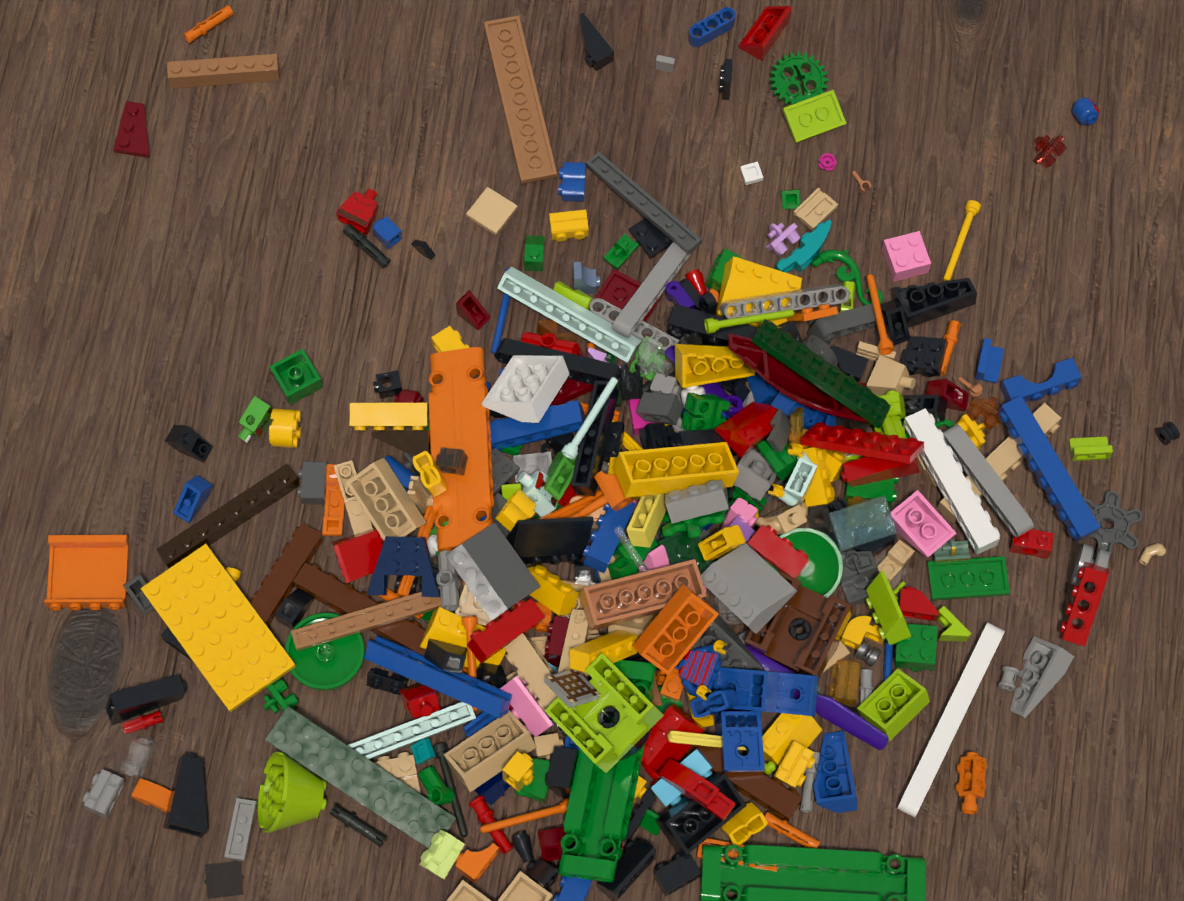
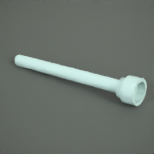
[561,377,618,460]

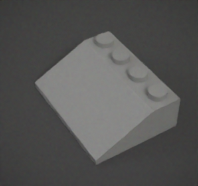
[700,543,797,634]

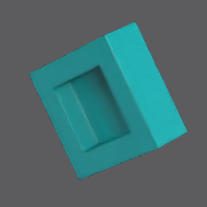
[410,738,436,765]

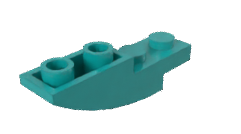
[776,219,832,274]

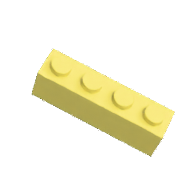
[627,493,668,548]

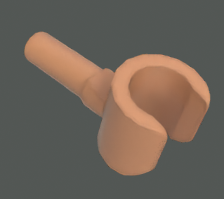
[852,171,871,193]
[958,376,983,397]

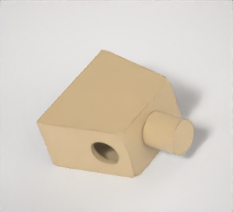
[866,355,916,396]

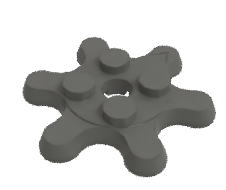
[1084,490,1143,555]

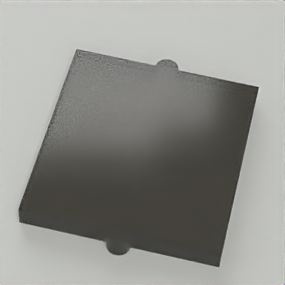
[204,861,244,899]

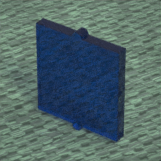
[474,771,510,806]

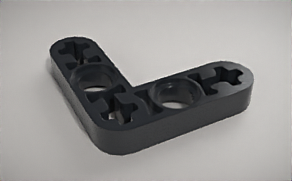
[679,278,717,315]

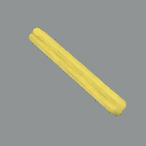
[667,730,747,751]

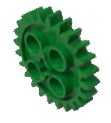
[769,51,829,106]

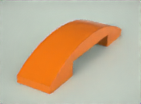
[322,464,345,536]

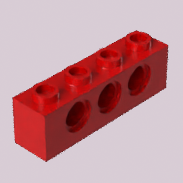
[1059,562,1109,646]

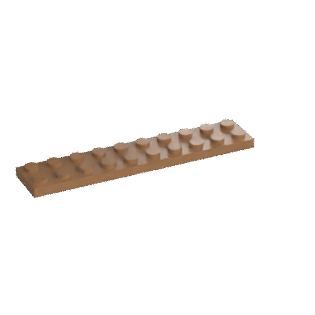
[484,15,557,184]

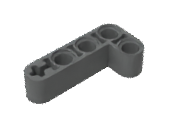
[807,304,877,345]

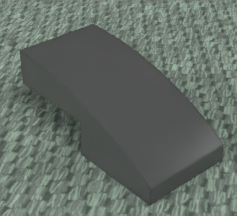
[767,409,791,452]

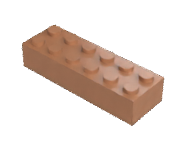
[579,559,707,631]

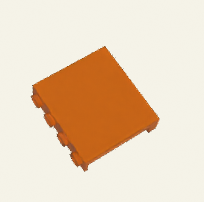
[44,535,129,611]

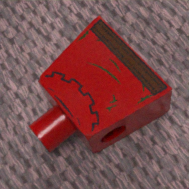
[336,188,378,236]
[400,683,441,718]

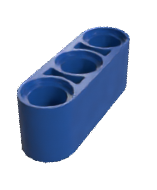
[689,7,736,47]

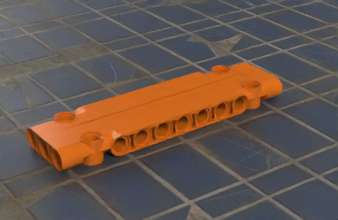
[429,347,494,553]

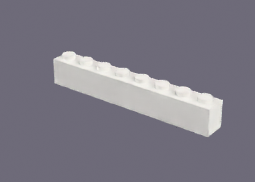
[903,408,1000,555]

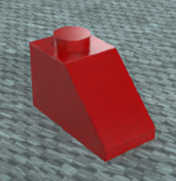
[898,587,939,622]

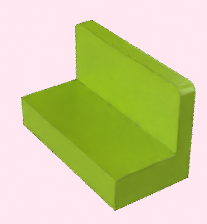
[1069,437,1113,461]

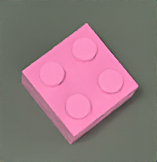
[882,231,931,282]

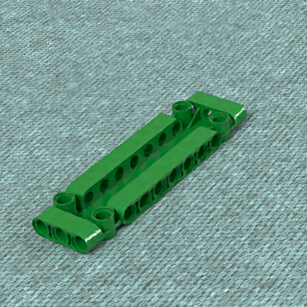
[558,660,657,882]
[700,845,926,901]

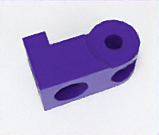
[665,281,695,309]

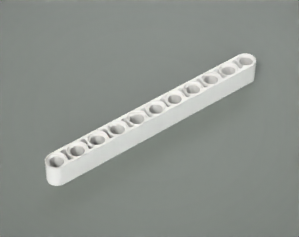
[897,622,1005,817]

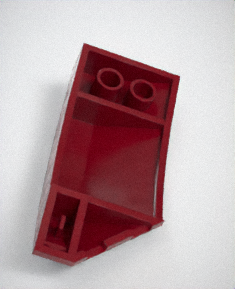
[727,333,869,423]

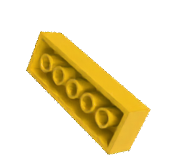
[613,442,739,498]

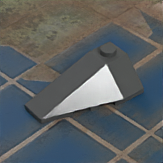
[690,615,765,671]

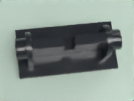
[366,668,409,695]

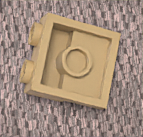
[374,752,421,794]

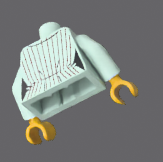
[768,443,817,506]

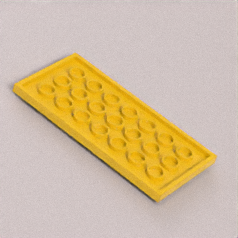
[140,544,296,712]

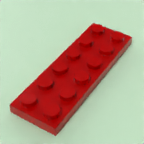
[801,423,924,464]

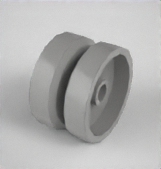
[1070,543,1110,589]

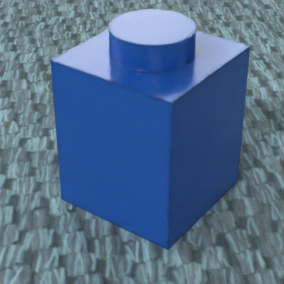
[372,216,402,250]

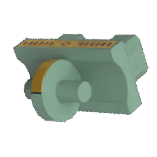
[933,539,970,563]

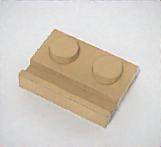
[793,188,838,231]

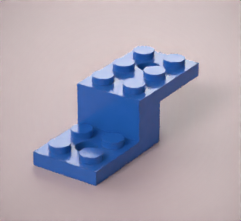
[713,667,818,716]
[713,683,765,772]

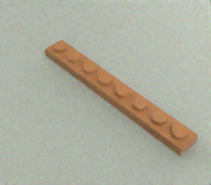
[291,586,441,651]

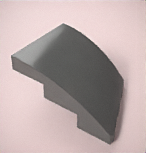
[840,550,879,606]

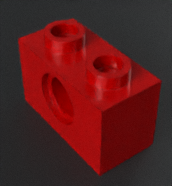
[1009,529,1054,559]

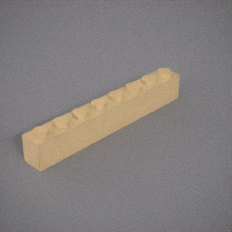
[937,403,1061,524]

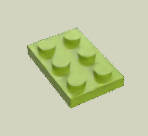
[782,90,846,143]

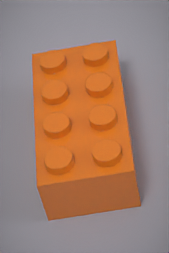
[632,584,719,675]

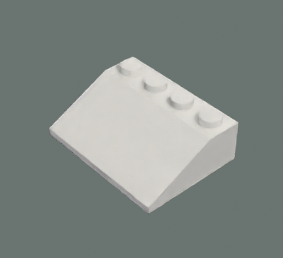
[482,355,570,423]

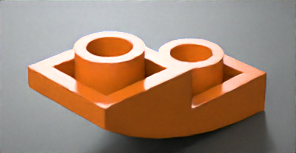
[130,779,171,813]

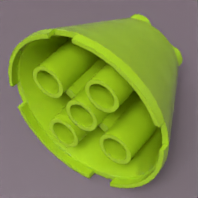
[257,752,326,833]

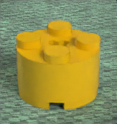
[269,408,302,448]

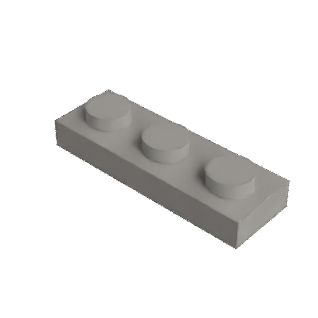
[224,798,257,862]

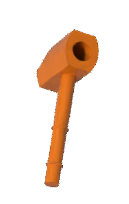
[569,471,634,518]

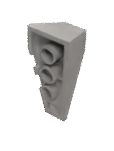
[1010,636,1074,718]

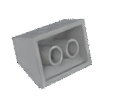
[665,480,729,523]

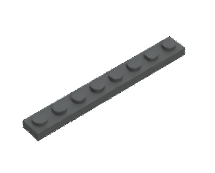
[586,152,702,255]

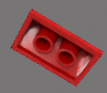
[738,6,792,61]

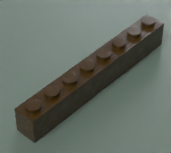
[156,464,299,569]

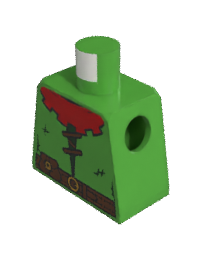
[238,396,274,443]

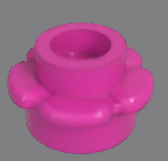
[819,153,837,171]

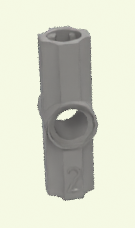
[436,550,461,611]

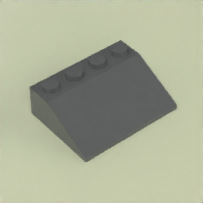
[445,522,540,621]

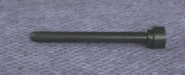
[433,743,468,837]

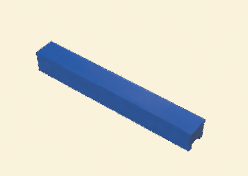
[364,636,512,718]

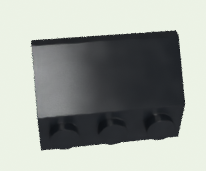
[597,839,657,901]

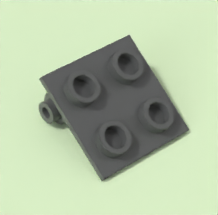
[492,448,520,495]

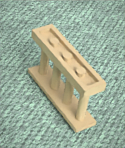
[558,609,600,679]

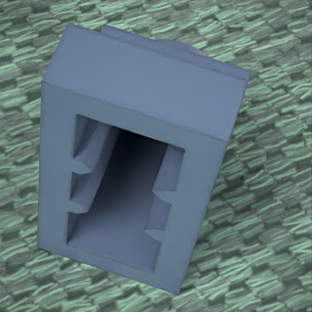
[573,262,600,294]

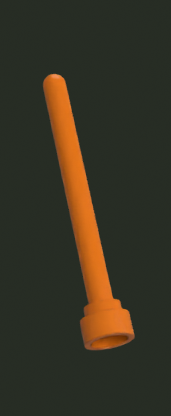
[867,274,894,355]
[461,616,478,712]
[480,798,569,833]

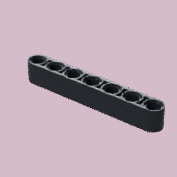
[494,338,622,385]

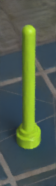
[704,309,794,334]

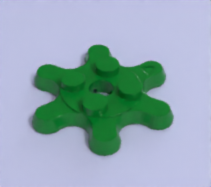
[662,510,726,538]

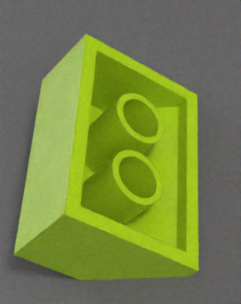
[866,571,911,645]
[857,668,930,742]

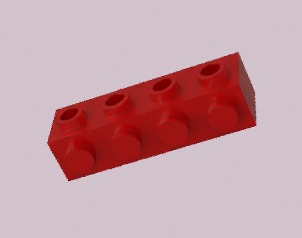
[467,598,545,663]

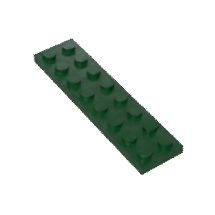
[751,319,891,429]

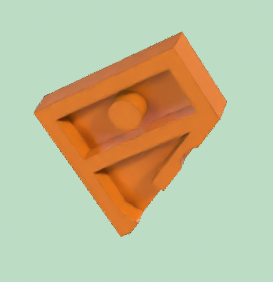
[788,303,838,321]

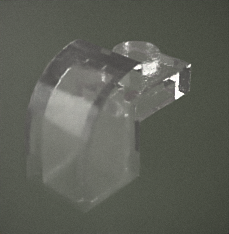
[637,336,672,377]
[119,736,156,777]

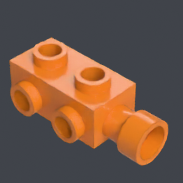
[956,752,987,814]

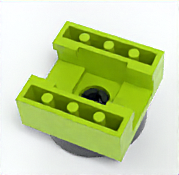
[544,653,664,773]

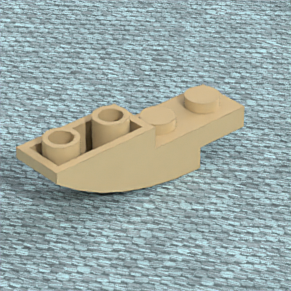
[334,460,373,535]

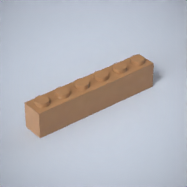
[167,54,280,89]

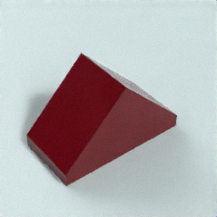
[456,290,491,330]

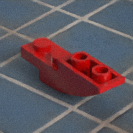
[658,759,736,821]

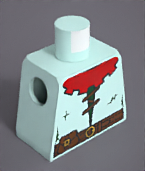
[517,470,558,517]

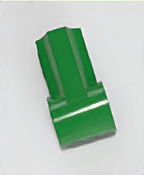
[419,766,454,805]

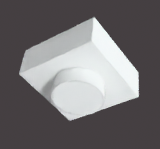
[740,162,763,185]

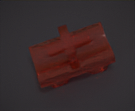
[1033,134,1067,168]

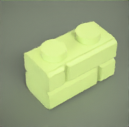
[419,830,465,879]

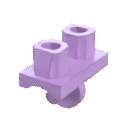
[765,223,800,256]

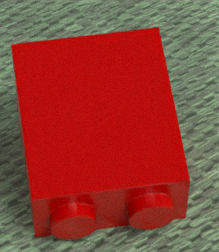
[332,528,384,583]

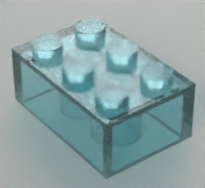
[828,496,897,552]

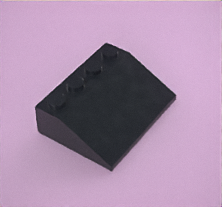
[506,517,594,566]

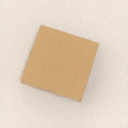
[466,187,518,236]

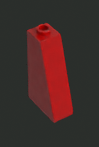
[841,457,920,487]

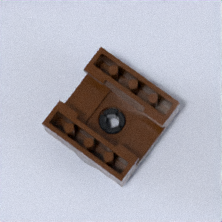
[744,571,853,681]

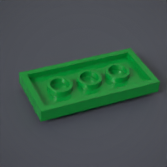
[927,556,1010,601]

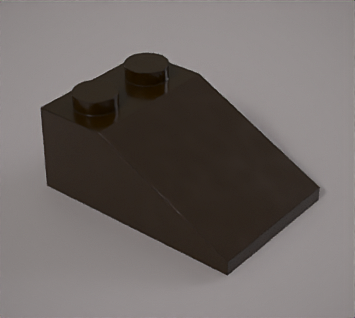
[371,430,431,456]

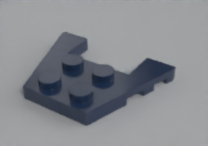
[367,536,441,597]

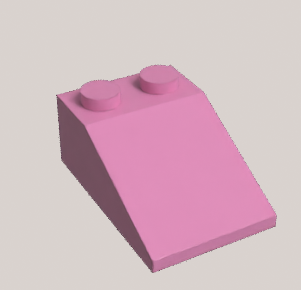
[886,490,956,558]

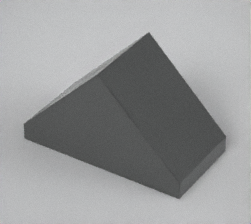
[123,573,154,615]

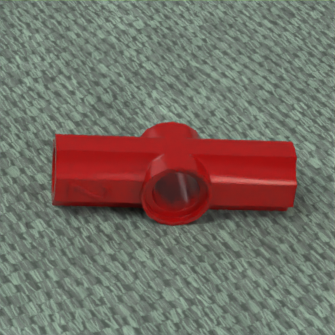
[521,332,579,355]

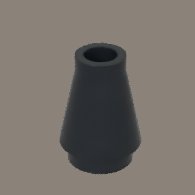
[511,831,535,863]

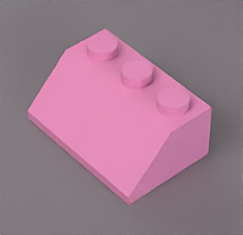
[500,675,555,737]

